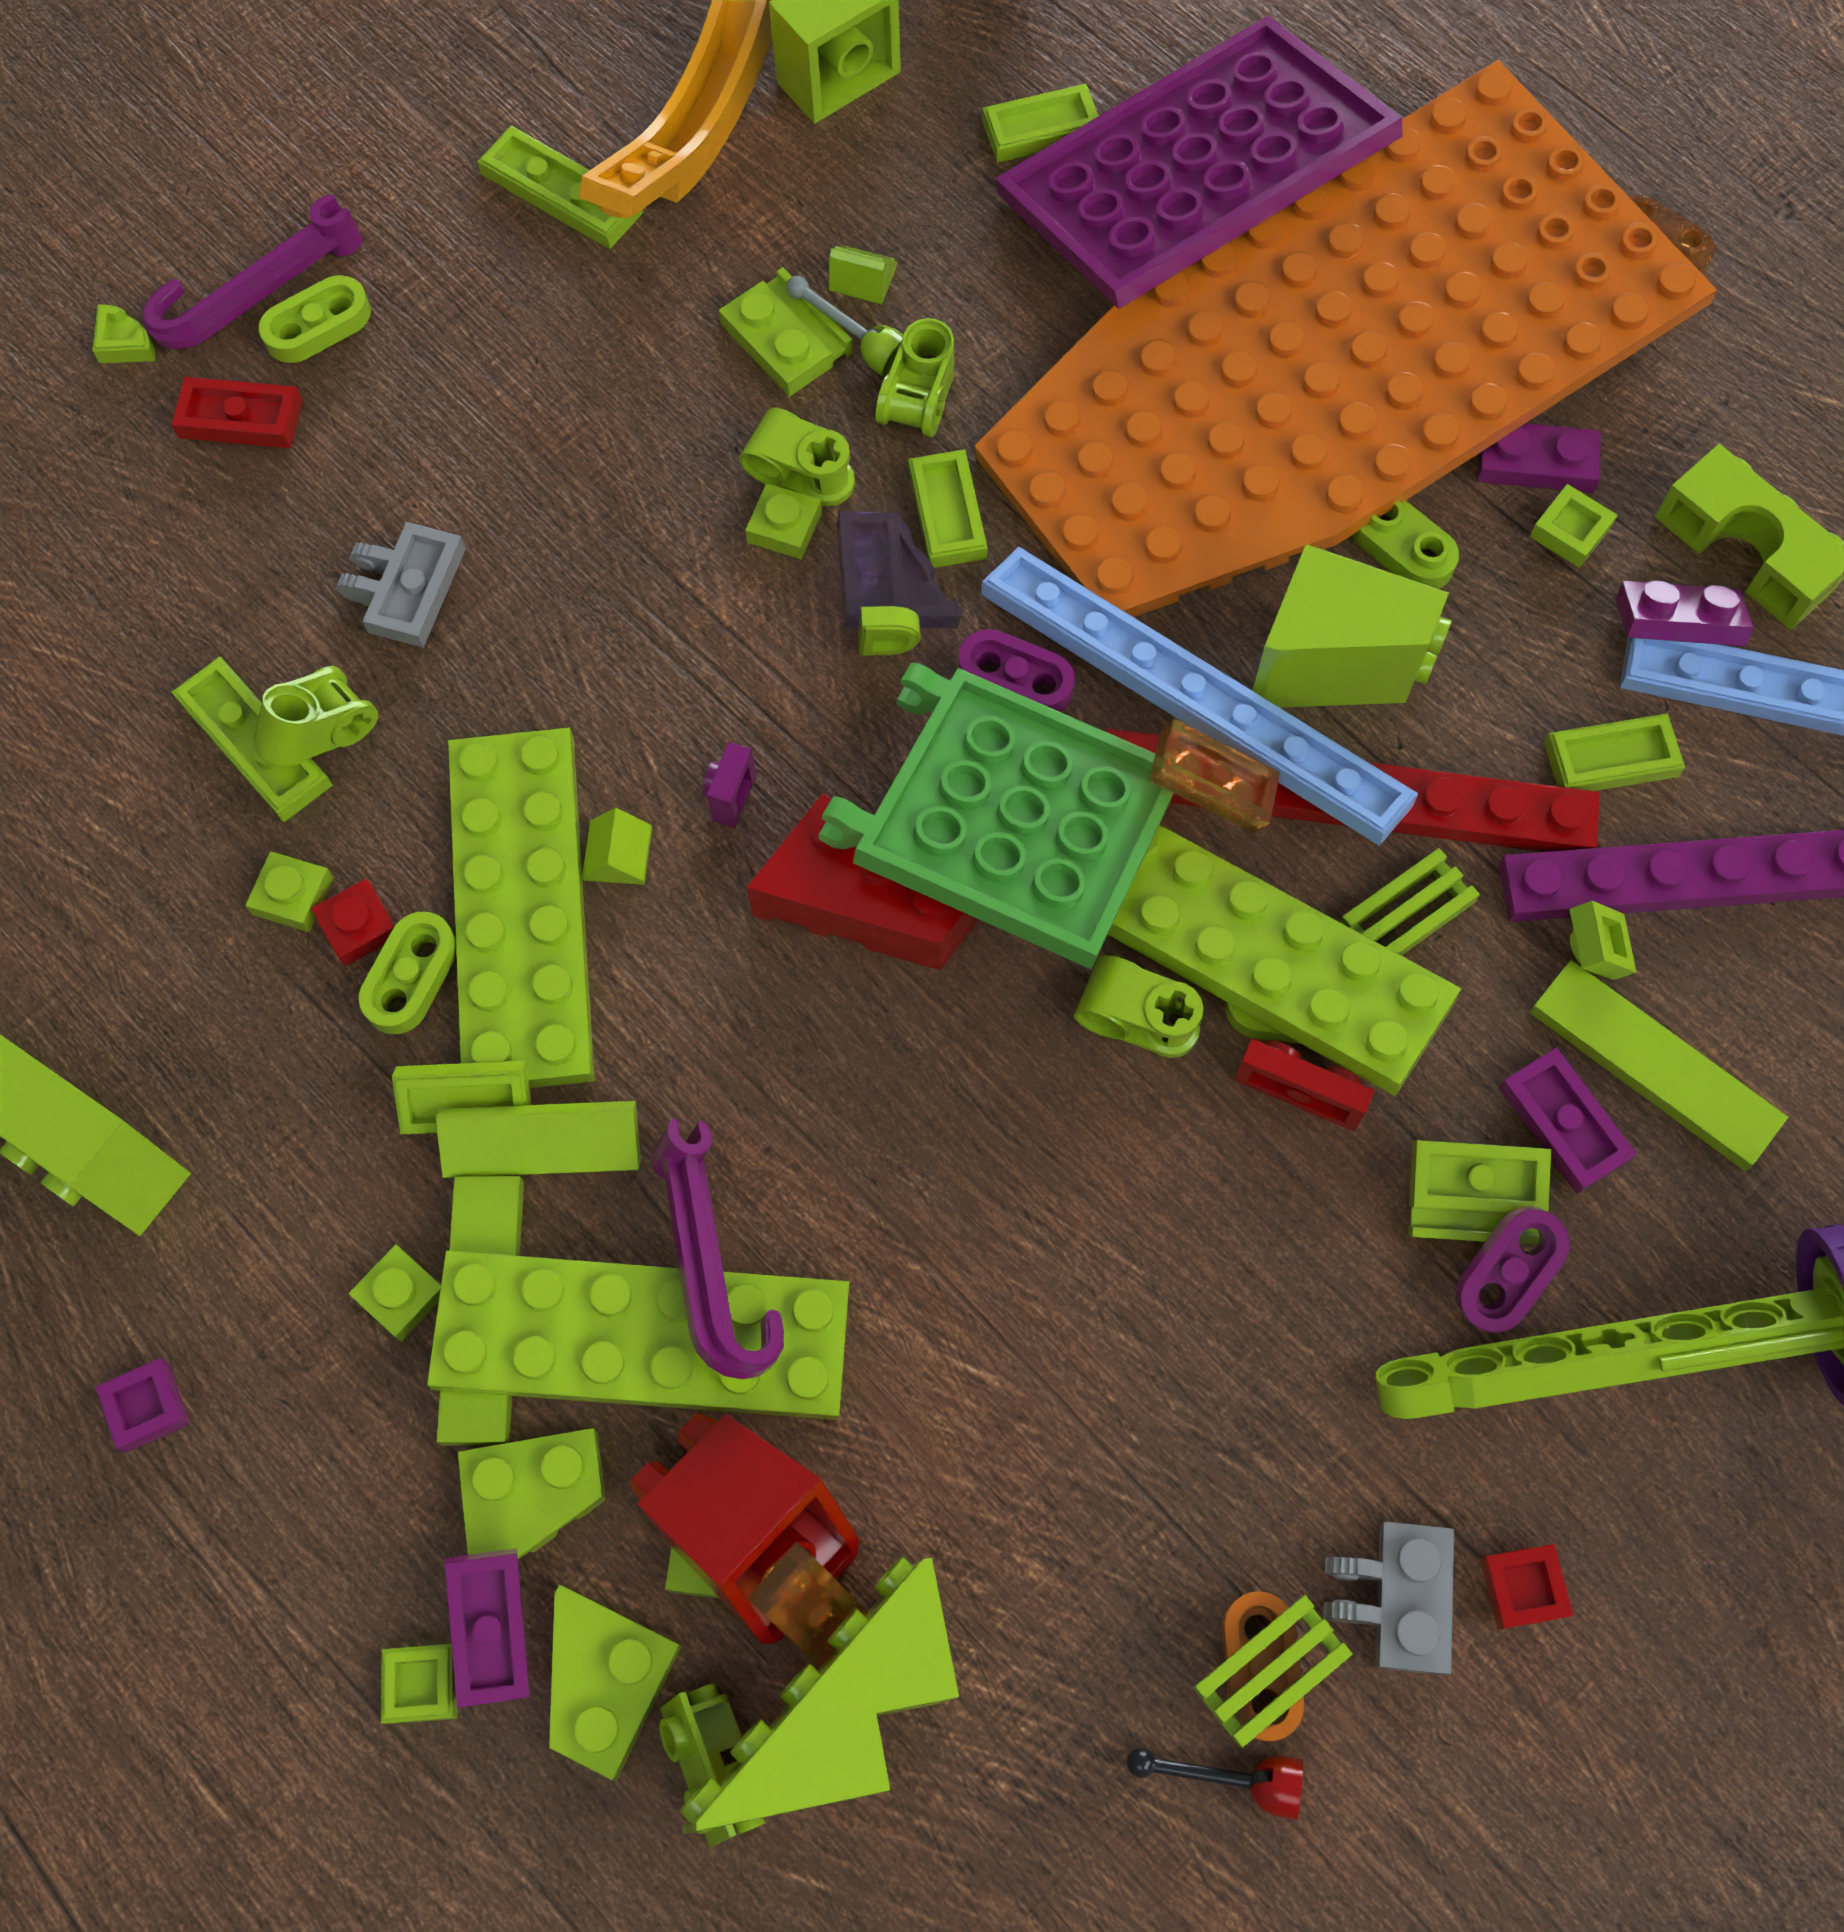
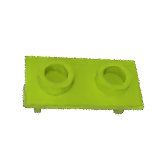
[659,1683,765,1848]

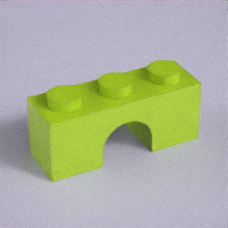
[1655,443,1844,630]

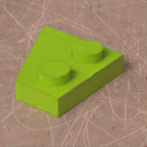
[458,1428,606,1560]
[549,1584,682,1781]

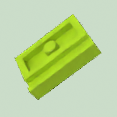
[718,267,854,397]
[1408,1140,1551,1245]

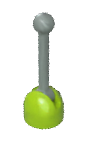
[786,275,903,378]

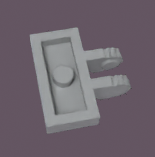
[335,522,466,648]
[1323,1521,1454,1676]

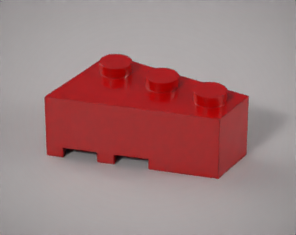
[746,793,977,971]

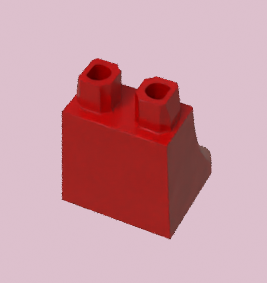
[630,1413,859,1644]

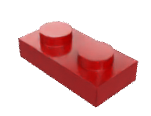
[171,377,303,449]
[1234,1038,1375,1132]

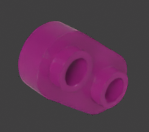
[958,629,1075,712]
[1456,1206,1570,1332]

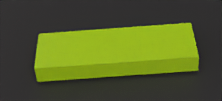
[477,125,643,250]
[171,656,333,822]
[435,1101,641,1178]

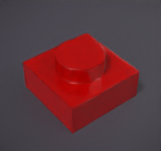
[311,878,395,967]
[1480,1544,1574,1630]

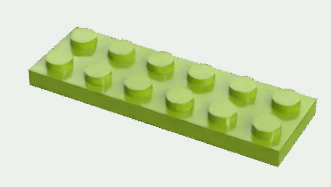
[448,728,595,1088]
[1108,825,1462,1096]
[427,1250,849,1420]

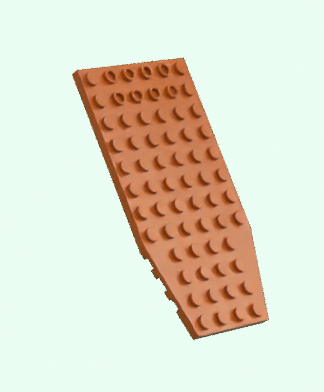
[974,60,1717,617]

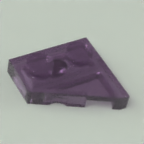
[836,511,961,628]

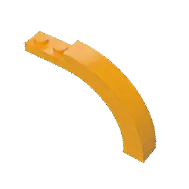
[579,0,772,218]

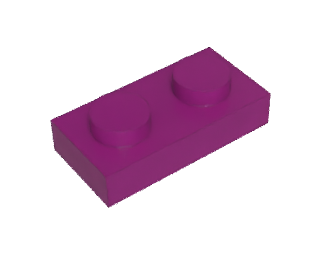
[1477,424,1601,493]
[1615,581,1754,646]
[1498,1048,1637,1195]
[444,1548,530,1708]

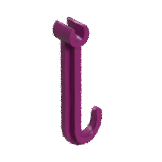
[142,194,363,350]
[650,1119,784,1380]

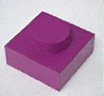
[702,742,757,828]
[95,1358,190,1453]

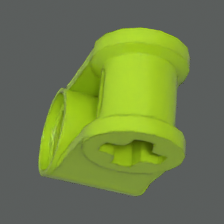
[875,318,955,438]
[739,407,855,507]
[254,666,378,766]
[1074,955,1204,1058]

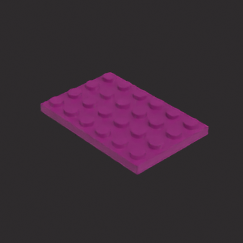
[995,15,1403,309]

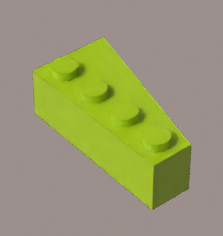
[0,1035,191,1236]

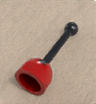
[1127,1748,1303,1820]

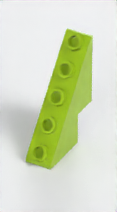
[679,1556,959,1835]

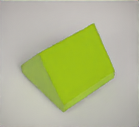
[829,246,897,305]
[582,807,652,885]

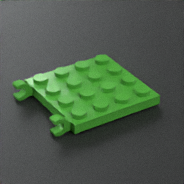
[818,662,1186,969]

